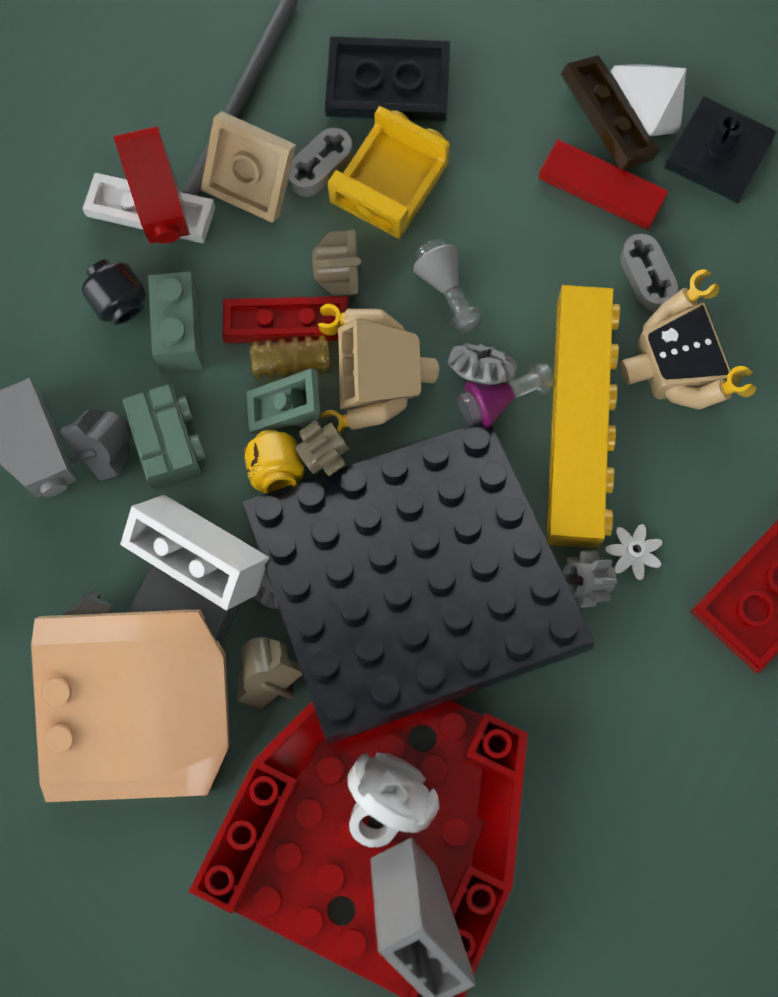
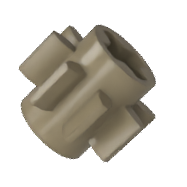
[295,420,350,476]

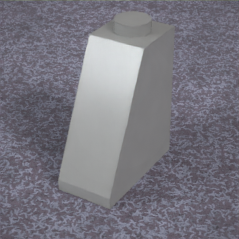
[0,378,77,498]
[370,838,475,997]

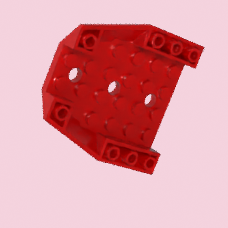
[188,701,528,997]

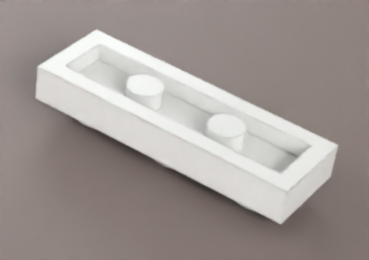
[83,173,215,244]

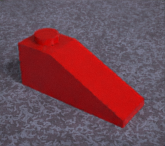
[114,126,190,244]

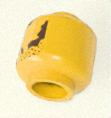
[244,430,304,494]

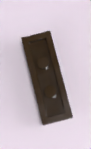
[561,55,660,171]

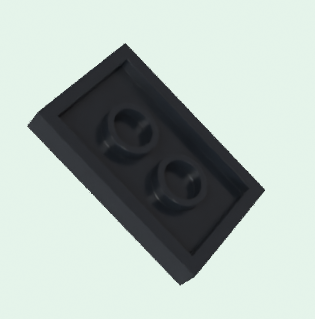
[325,36,450,121]

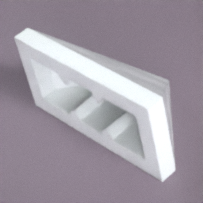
[611,64,687,136]

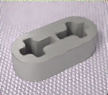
[288,127,353,197]
[620,233,678,312]

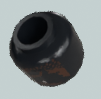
[82,259,146,325]

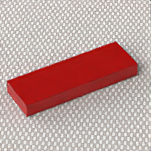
[538,139,668,231]
[222,296,349,343]

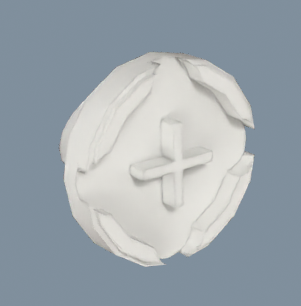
[348,752,440,847]

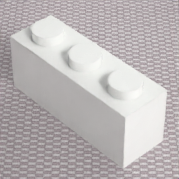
[120,495,270,611]

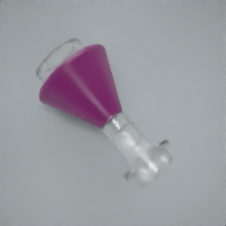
[457,362,555,428]

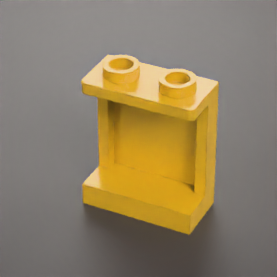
[328,106,450,240]

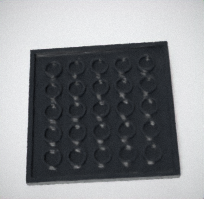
[242,421,595,745]

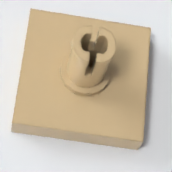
[201,111,296,223]

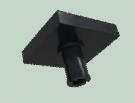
[664,96,777,204]

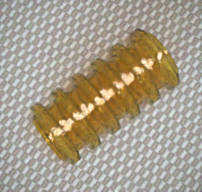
[250,335,330,380]

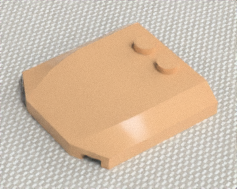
[31,609,230,802]

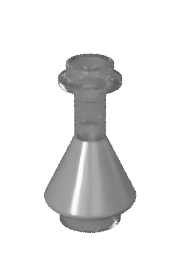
[413,239,482,333]

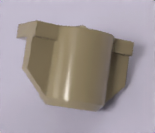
[312,229,361,296]
[236,637,302,710]

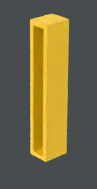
[546,285,620,549]

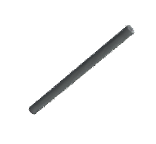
[182,0,297,196]

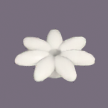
[605,524,662,580]

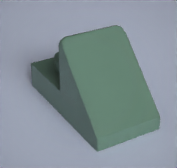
[247,368,320,435]

